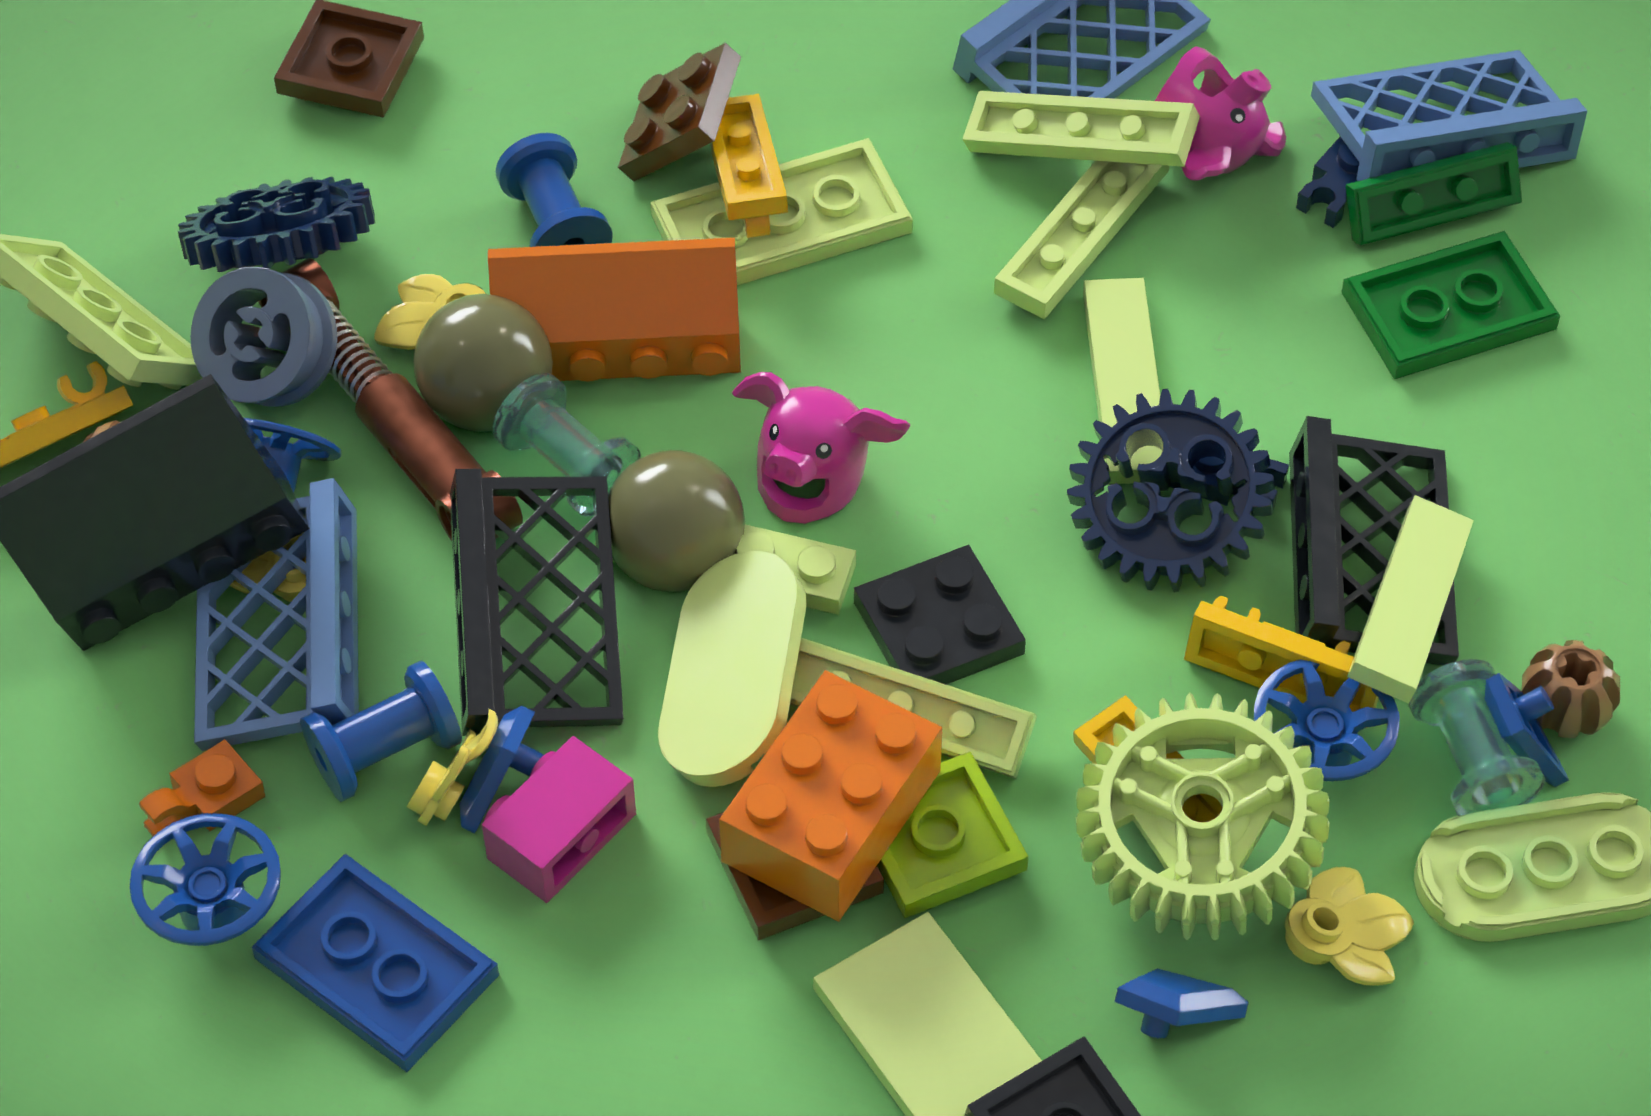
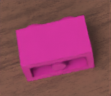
[482,736,636,903]

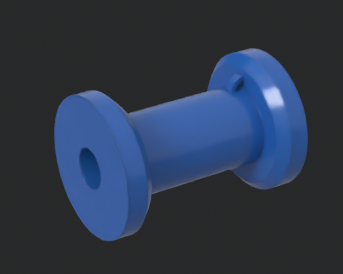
[495,133,613,247]
[300,661,462,802]

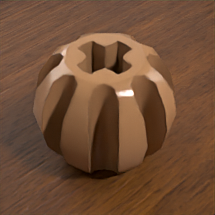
[1522,640,1620,738]

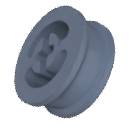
[190,267,337,407]

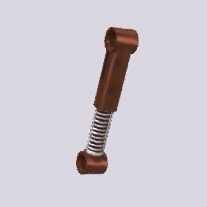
[259,258,523,541]

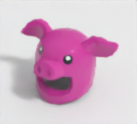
[1155,46,1286,181]
[732,372,910,524]

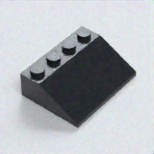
[0,374,310,651]

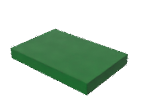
[1341,230,1560,380]

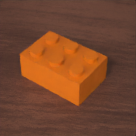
[719,670,942,922]

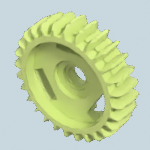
[1076,693,1330,941]

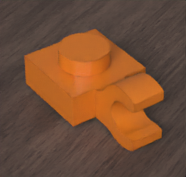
[139,739,265,836]

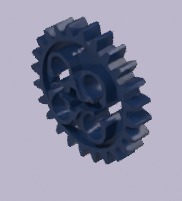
[178,177,375,272]
[1067,388,1275,592]

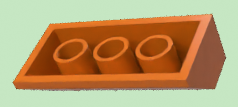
[488,237,741,382]

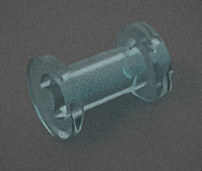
[493,373,641,516]
[1408,659,1545,817]

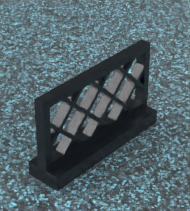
[1289,416,1459,667]
[450,469,624,736]

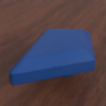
[1484,673,1569,787]
[460,705,544,834]
[1115,968,1249,1038]

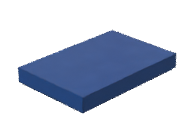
[251,854,499,1072]

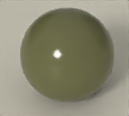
[414,294,553,432]
[608,450,745,592]

